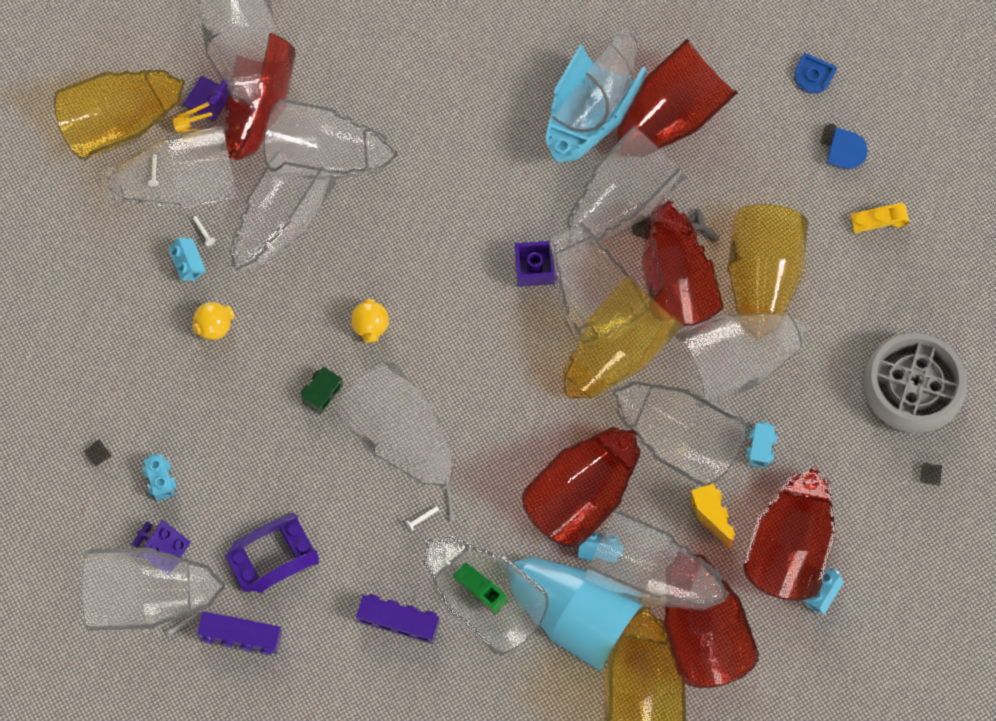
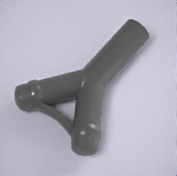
[682,209,720,242]

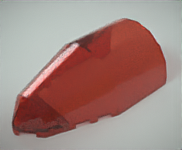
[224,33,296,161]
[617,39,738,157]
[642,200,724,327]
[521,427,641,548]
[743,467,836,601]
[664,549,759,688]

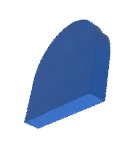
[794,52,838,94]
[826,127,868,170]

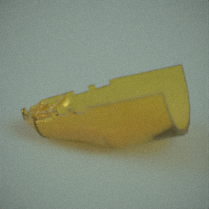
[54,70,185,161]
[727,204,809,340]
[562,275,684,399]
[603,606,686,721]

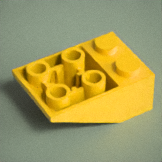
[690,483,735,548]

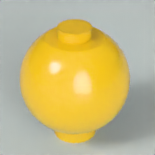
[351,299,389,342]
[192,302,235,340]

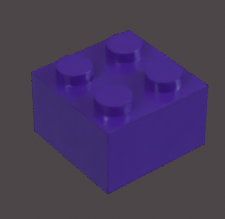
[514,241,556,287]

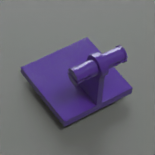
[183,76,233,122]
[131,520,191,574]

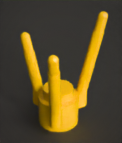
[173,102,212,134]

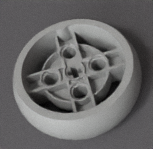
[863,332,968,433]

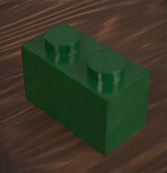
[300,366,343,415]

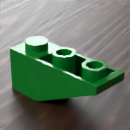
[452,562,509,615]

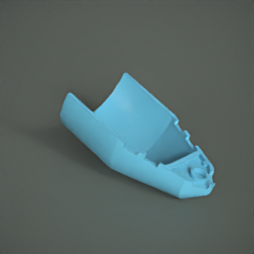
[545,44,647,163]
[509,557,644,672]

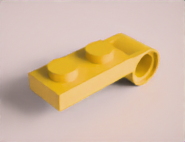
[850,203,909,234]

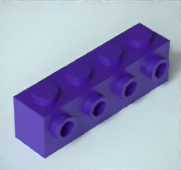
[356,594,440,644]
[197,611,282,656]

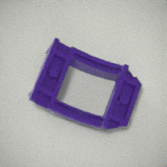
[224,512,319,594]

